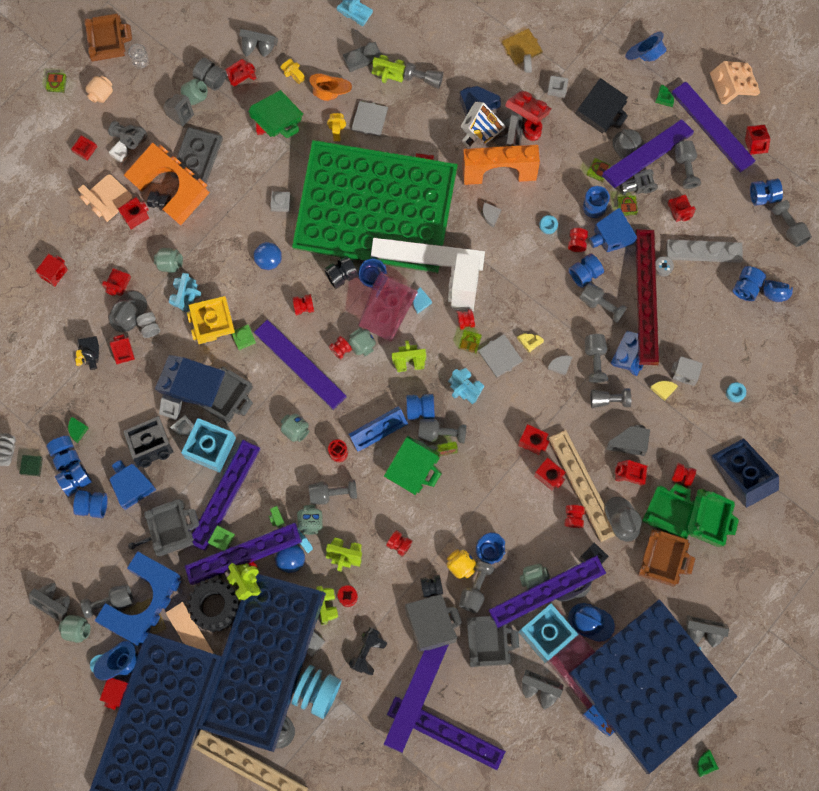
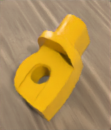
[281,59,305,84]
[327,113,346,142]

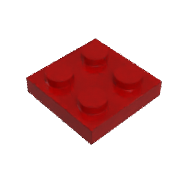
[505,90,552,124]

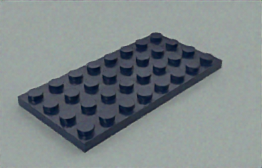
[197,574,326,752]
[89,632,222,791]

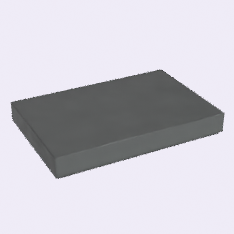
[170,127,223,184]

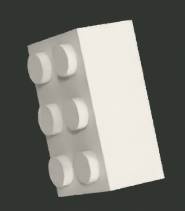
[448,253,480,311]

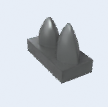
[239,29,278,57]
[343,42,381,72]
[494,112,525,147]
[29,583,70,622]
[686,615,730,648]
[522,669,564,710]

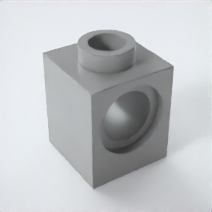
[671,356,703,386]

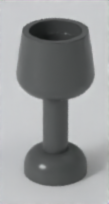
[675,141,701,189]
[772,200,812,247]
[579,283,628,323]
[585,334,608,383]
[418,419,467,444]
[308,479,357,505]
[459,561,495,613]
[81,584,134,619]

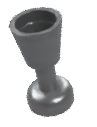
[404,62,443,89]
[590,388,631,409]

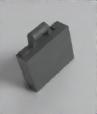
[197,366,253,424]
[144,499,199,557]
[405,594,462,652]
[467,616,519,668]

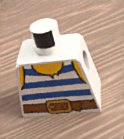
[461,102,506,148]

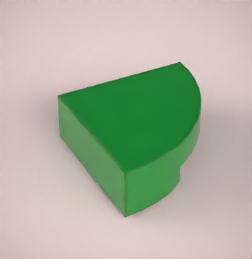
[655,85,674,107]
[68,417,89,444]
[697,749,719,777]

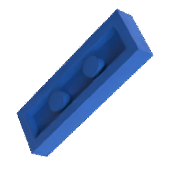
[348,406,408,452]

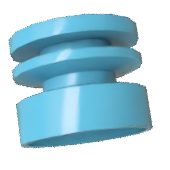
[292,665,342,719]

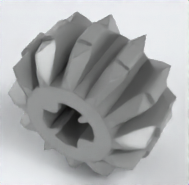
[0,433,16,466]

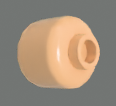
[86,76,113,103]

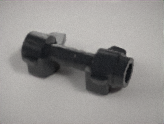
[349,627,387,675]

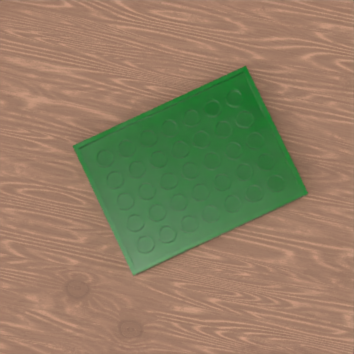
[292,140,458,274]

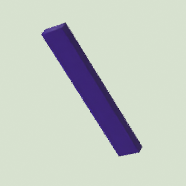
[671,81,756,173]
[602,119,694,189]
[254,320,347,410]
[192,440,261,552]
[185,523,302,585]
[489,555,606,628]
[384,644,449,753]
[386,696,506,770]

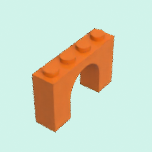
[124,143,210,225]
[463,145,540,185]

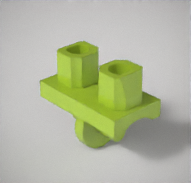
[372,55,405,83]
[391,340,426,372]
[326,538,362,572]
[227,563,261,600]
[315,586,338,625]

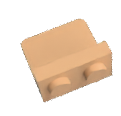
[710,61,760,104]
[78,174,133,222]

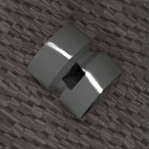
[193,57,227,91]

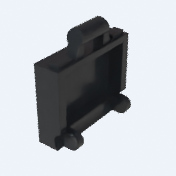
[575,78,628,134]

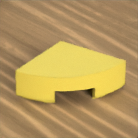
[517,333,544,353]
[650,381,678,401]

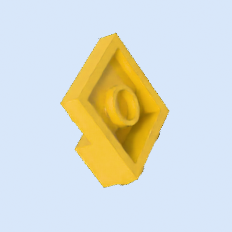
[187,296,235,344]

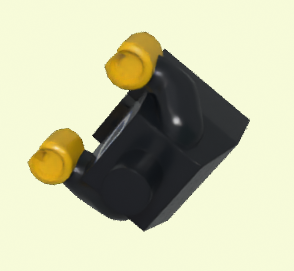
[75,336,99,370]

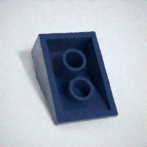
[155,355,225,407]
[711,438,779,508]

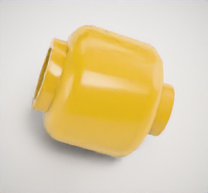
[447,549,476,579]

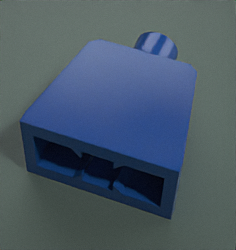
[589,208,637,252]
[110,460,156,510]

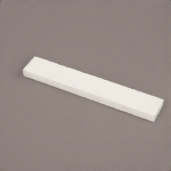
[371,238,485,271]

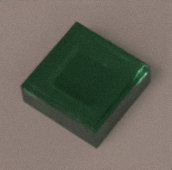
[19,455,43,477]

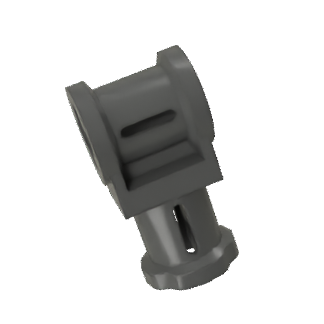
[108,121,147,149]
[619,169,658,195]

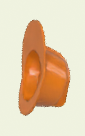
[309,74,352,101]

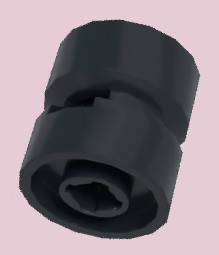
[323,255,358,289]

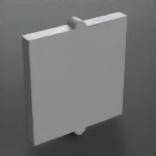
[352,101,388,136]
[478,335,523,378]

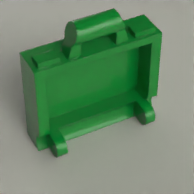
[248,90,304,138]
[384,436,442,495]
[642,483,695,539]
[687,489,739,547]

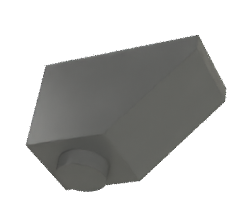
[163,94,194,127]
[606,425,650,456]

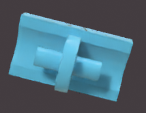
[337,0,373,26]
[169,273,201,312]
[448,368,484,404]

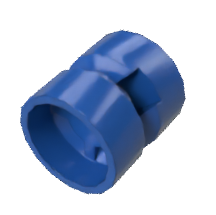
[750,178,783,206]
[583,186,610,218]
[568,253,604,288]
[733,266,766,302]
[406,394,435,420]
[46,436,81,472]
[55,461,92,497]
[73,490,108,518]

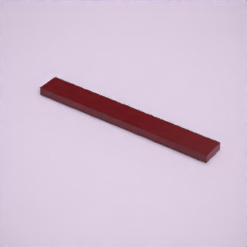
[635,229,659,366]

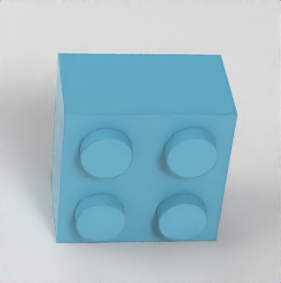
[181,418,236,473]
[518,603,578,663]

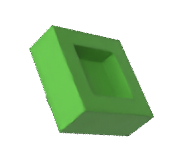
[232,325,256,350]
[269,506,286,529]
[208,526,235,551]

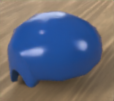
[254,242,282,271]
[358,258,387,288]
[763,280,793,302]
[476,532,506,565]
[274,545,305,573]

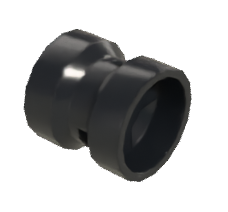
[147,189,171,212]
[420,574,443,598]

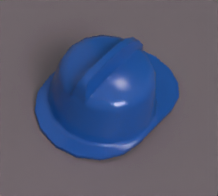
[625,31,667,62]
[568,603,615,642]
[93,641,138,680]

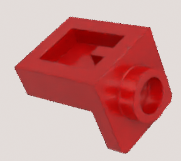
[225,59,257,87]
[668,194,696,222]
[102,268,131,296]
[110,334,135,365]
[615,460,648,485]

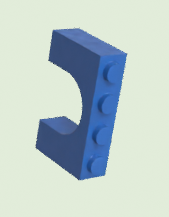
[95,551,181,647]

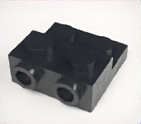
[123,416,174,468]

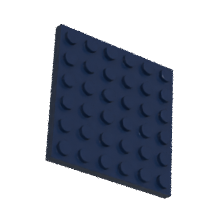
[568,599,738,774]

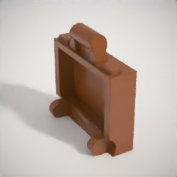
[84,13,132,62]
[638,529,696,587]

